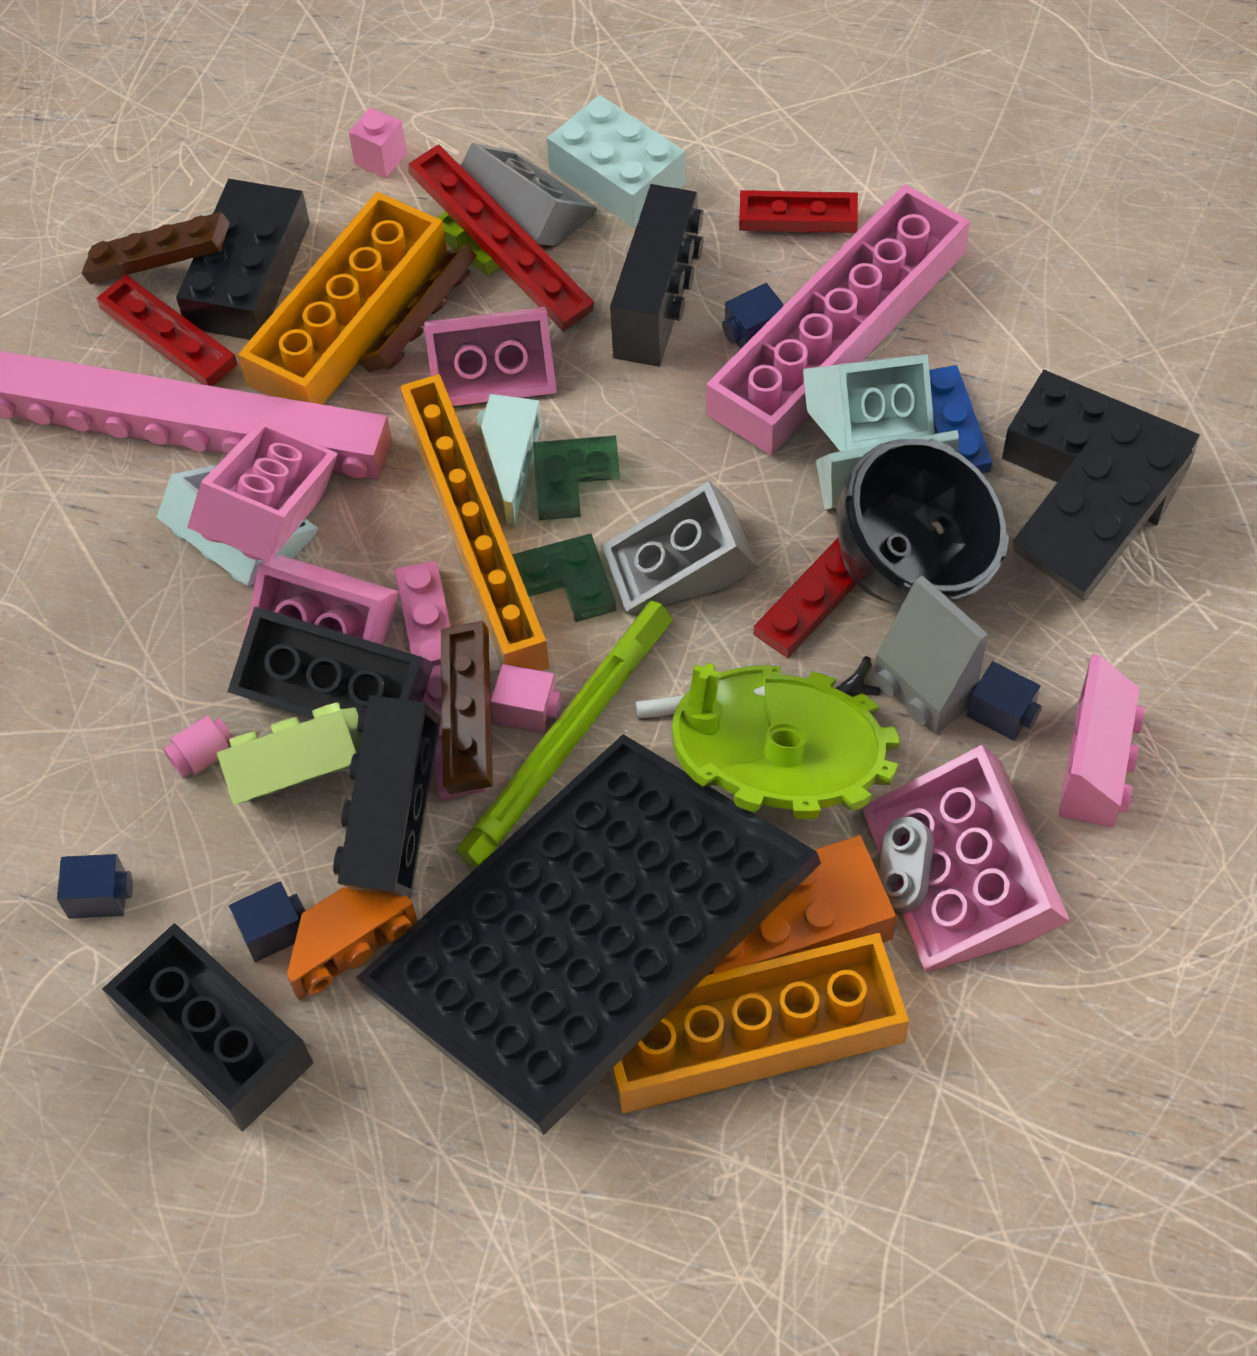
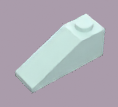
[476,394,542,526]

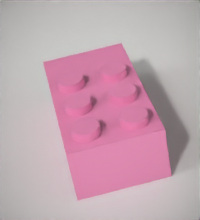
[187,420,338,562]

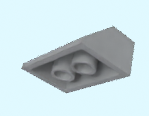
[461,143,597,246]

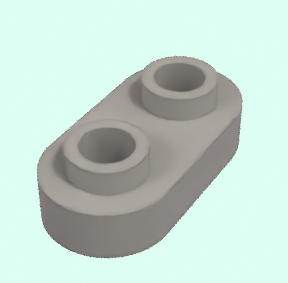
[878,817,934,913]

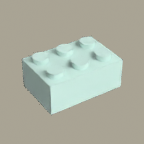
[547,95,686,228]

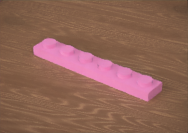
[395,560,485,800]

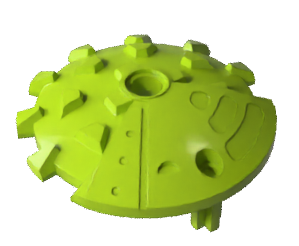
[671,663,900,820]

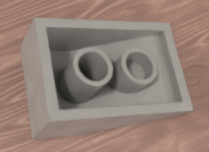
[601,481,759,615]
[874,576,988,734]

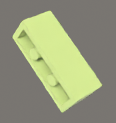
[216,702,363,805]

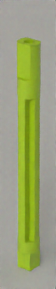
[455,601,673,867]

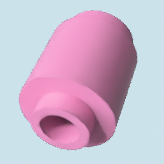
[163,715,233,778]

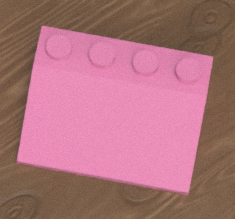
[862,745,1070,972]

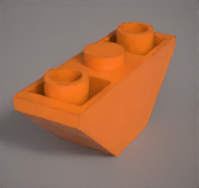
[287,887,417,1001]

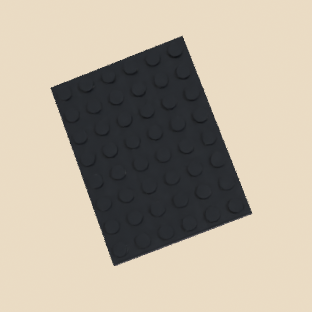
[356,734,821,1135]

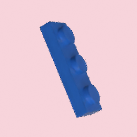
[929,365,992,474]

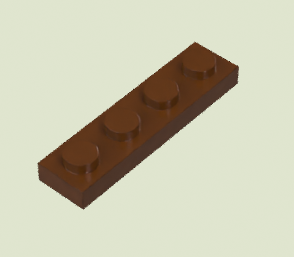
[81,212,230,284]
[358,244,477,372]
[441,620,493,795]

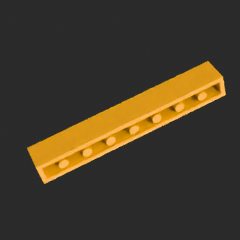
[400,374,549,671]

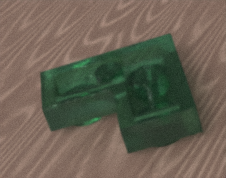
[533,435,620,521]
[512,533,616,622]

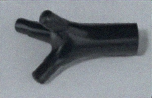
[836,656,880,697]

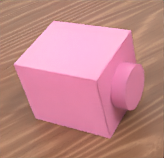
[348,107,407,178]
[491,664,562,734]

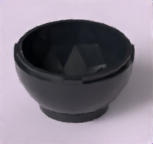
[836,439,1009,605]

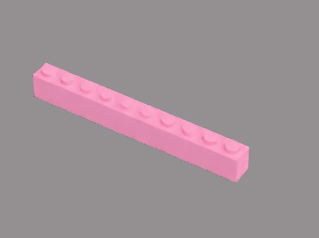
[0,351,392,480]

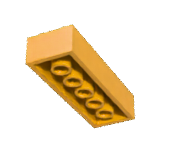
[238,191,447,405]
[611,933,909,1114]

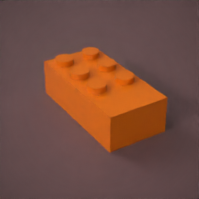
[708,835,896,975]

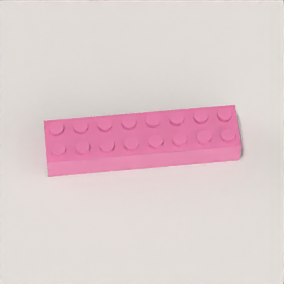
[706,184,970,456]

